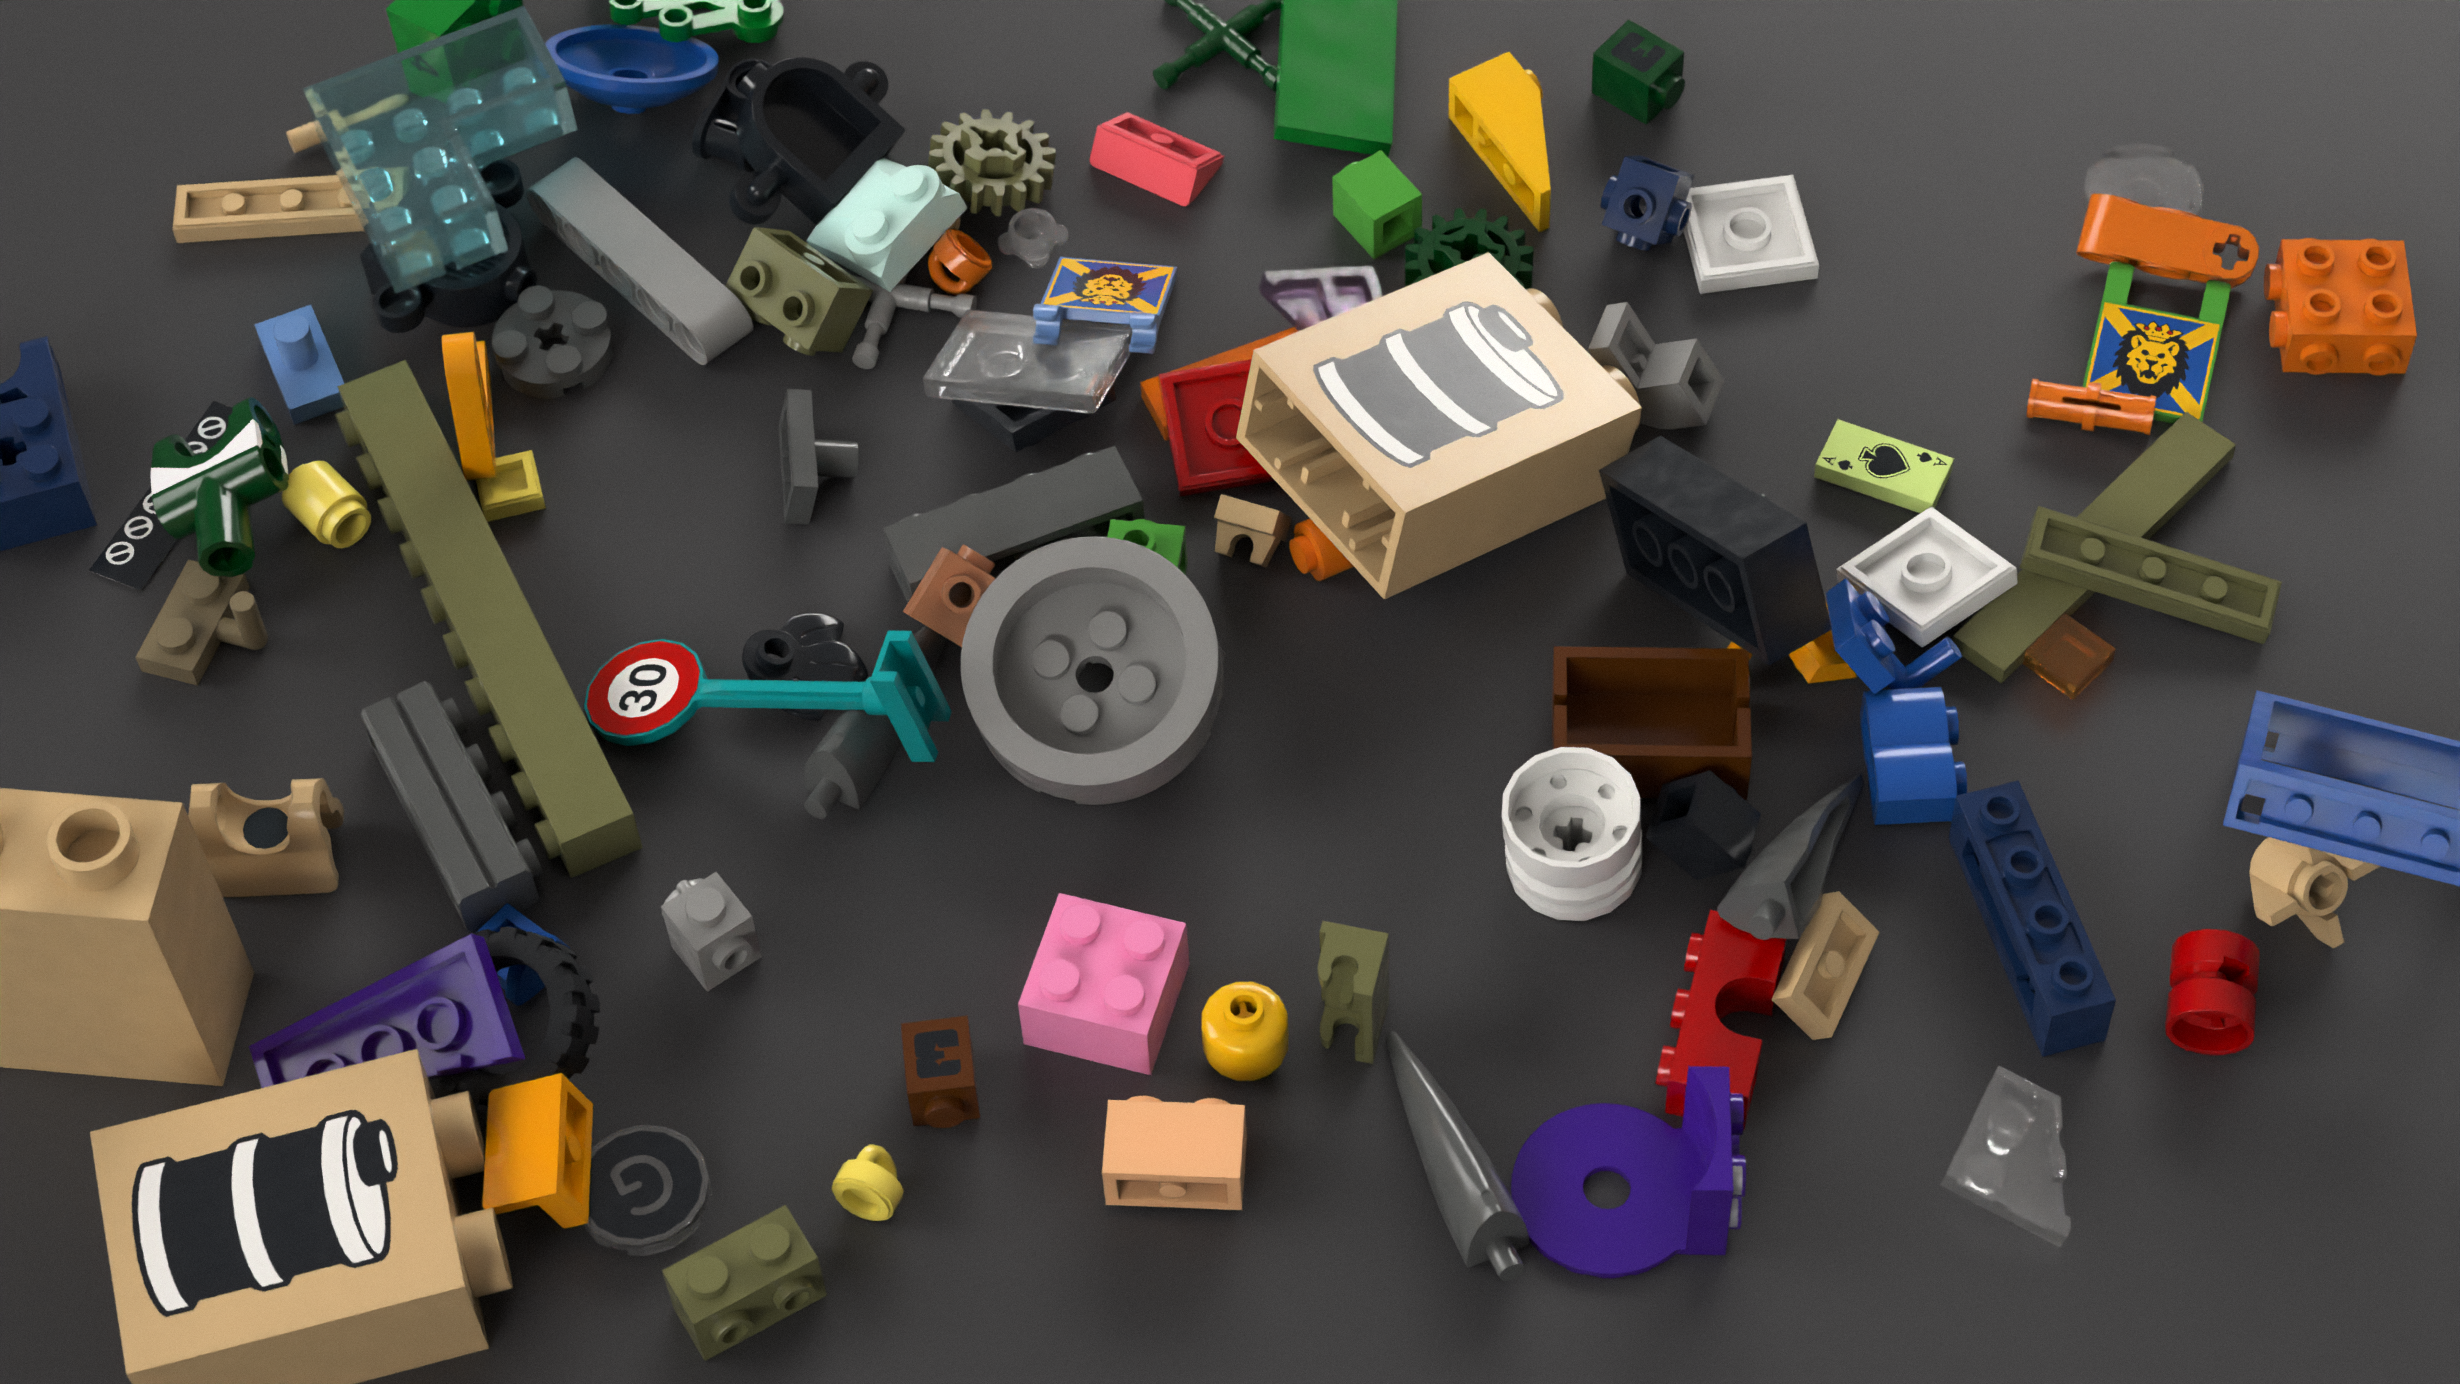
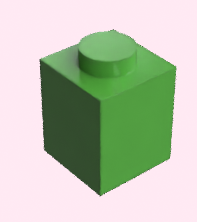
[1332,150,1422,259]

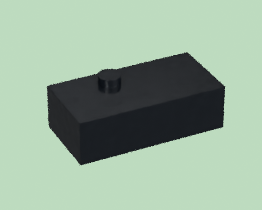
[1599,436,1832,665]

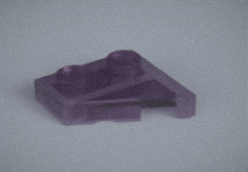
[1259,266,1383,331]

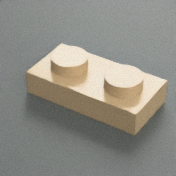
[1771,891,1879,1040]

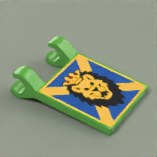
[2082,261,2231,424]

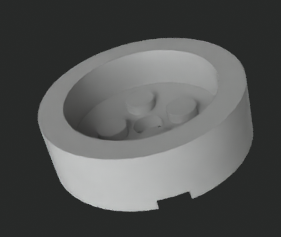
[961,536,1224,805]

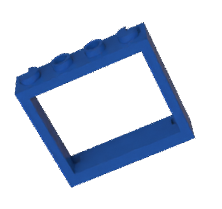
[2223,690,2460,886]

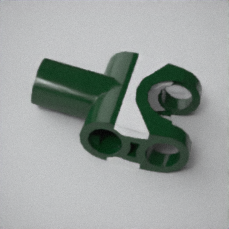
[150,397,289,577]

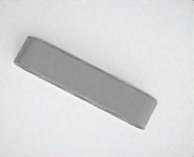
[526,157,753,365]

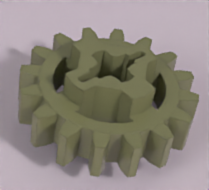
[928,109,1056,216]

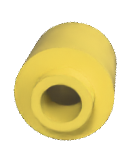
[282,461,371,549]

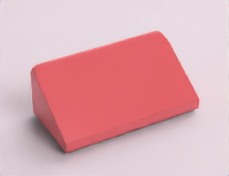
[1089,112,1224,206]

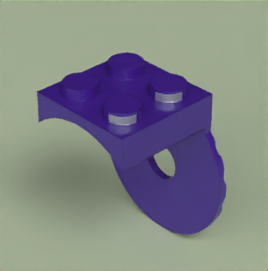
[1511,1066,1746,1279]

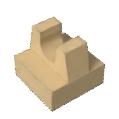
[1214,494,1292,568]

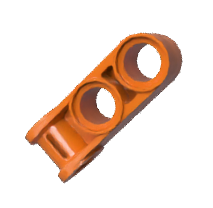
[2076,193,2259,288]

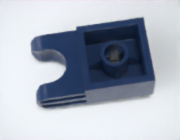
[0,336,97,551]

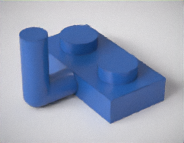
[1825,578,1962,694]

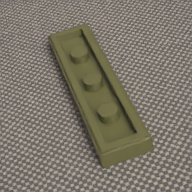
[2019,506,2282,644]

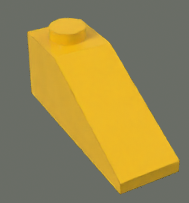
[1449,52,1551,232]

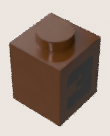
[901,1015,980,1128]

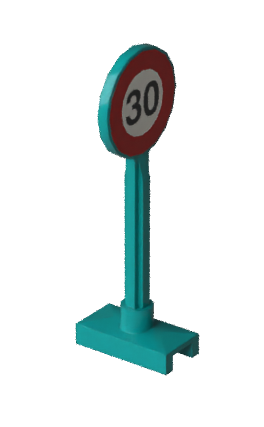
[584,630,952,762]

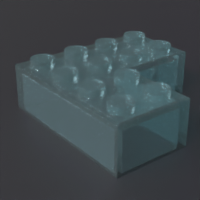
[303,6,578,293]

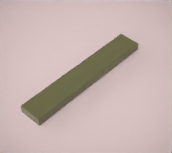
[1953,412,2236,684]

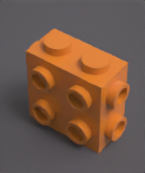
[2264,238,2417,375]

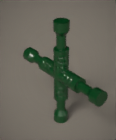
[1153,0,1281,92]

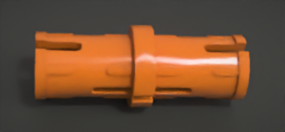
[2027,378,2157,435]

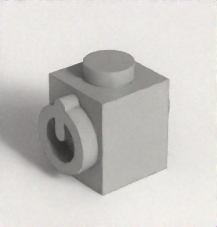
[661,872,762,992]

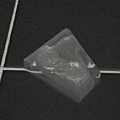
[1940,1066,2071,1247]

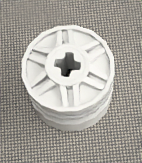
[1501,747,1643,921]

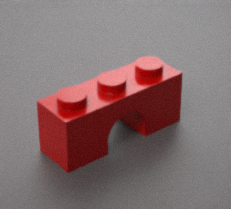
[1656,910,1787,1130]

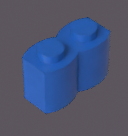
[1860,687,1967,825]

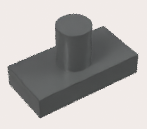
[778,389,859,525]

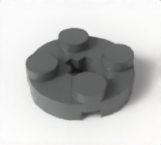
[491,286,615,399]

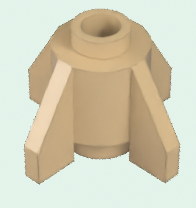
[2249,837,2380,949]

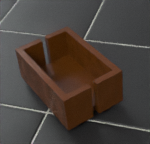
[1552,646,1752,800]

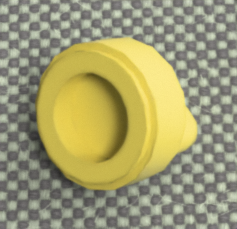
[832,1144,904,1221]

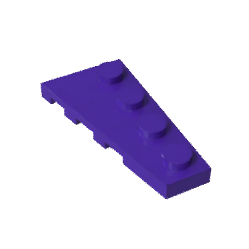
[249,934,525,1088]

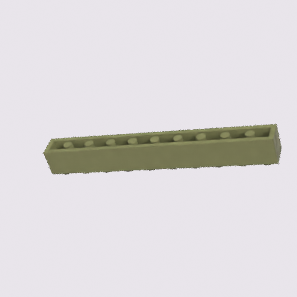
[335,360,643,878]

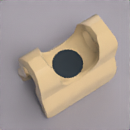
[188,778,344,897]

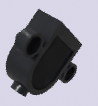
[729,57,906,225]
[360,158,537,333]

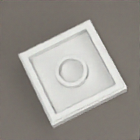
[1683,175,1819,294]
[1837,507,2018,648]

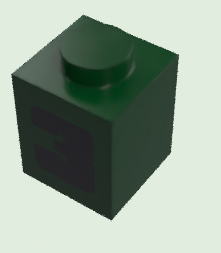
[1591,19,1685,125]

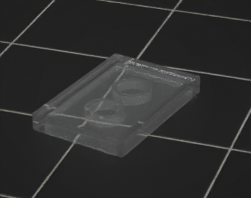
[923,310,1132,414]

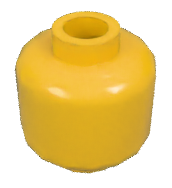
[1201,981,1289,1081]

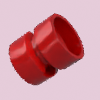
[2165,929,2260,1055]

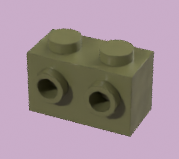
[725,227,873,356]
[662,1205,827,1361]

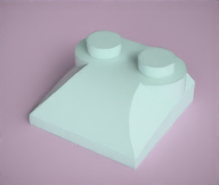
[806,158,967,292]

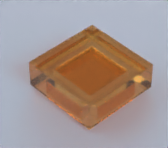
[2023,613,2116,700]

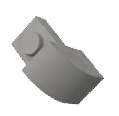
[1588,302,1724,429]

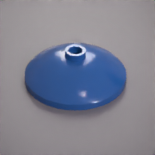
[543,25,719,114]

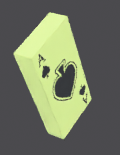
[1814,419,1954,513]

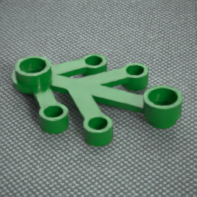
[609,0,784,43]

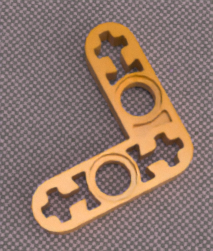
[442,332,497,481]

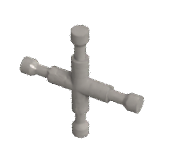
[852,273,977,369]

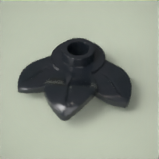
[742,613,868,721]

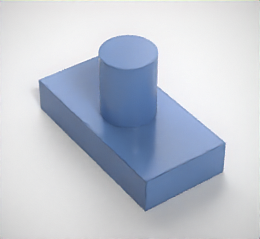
[254,305,344,425]

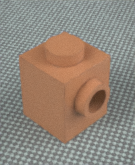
[903,544,996,647]

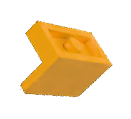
[482,1073,593,1229]

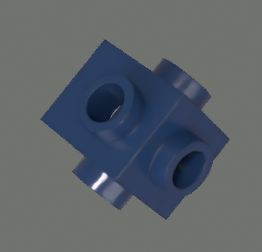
[1601,155,1695,251]

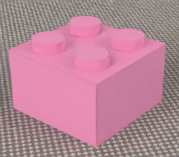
[1018,893,1190,1075]

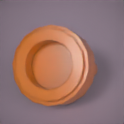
[928,229,992,296]

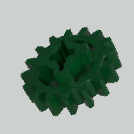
[1404,208,1534,289]

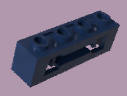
[1948,780,2116,1057]

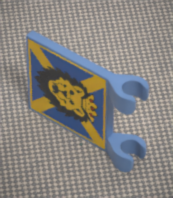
[1033,257,1177,354]

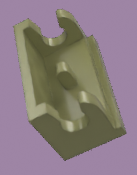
[1317,921,1389,1064]

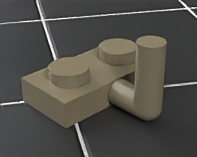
[135,559,268,685]

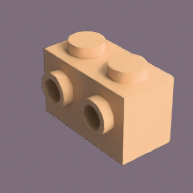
[1102,1096,1247,1210]

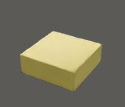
[476,450,546,522]

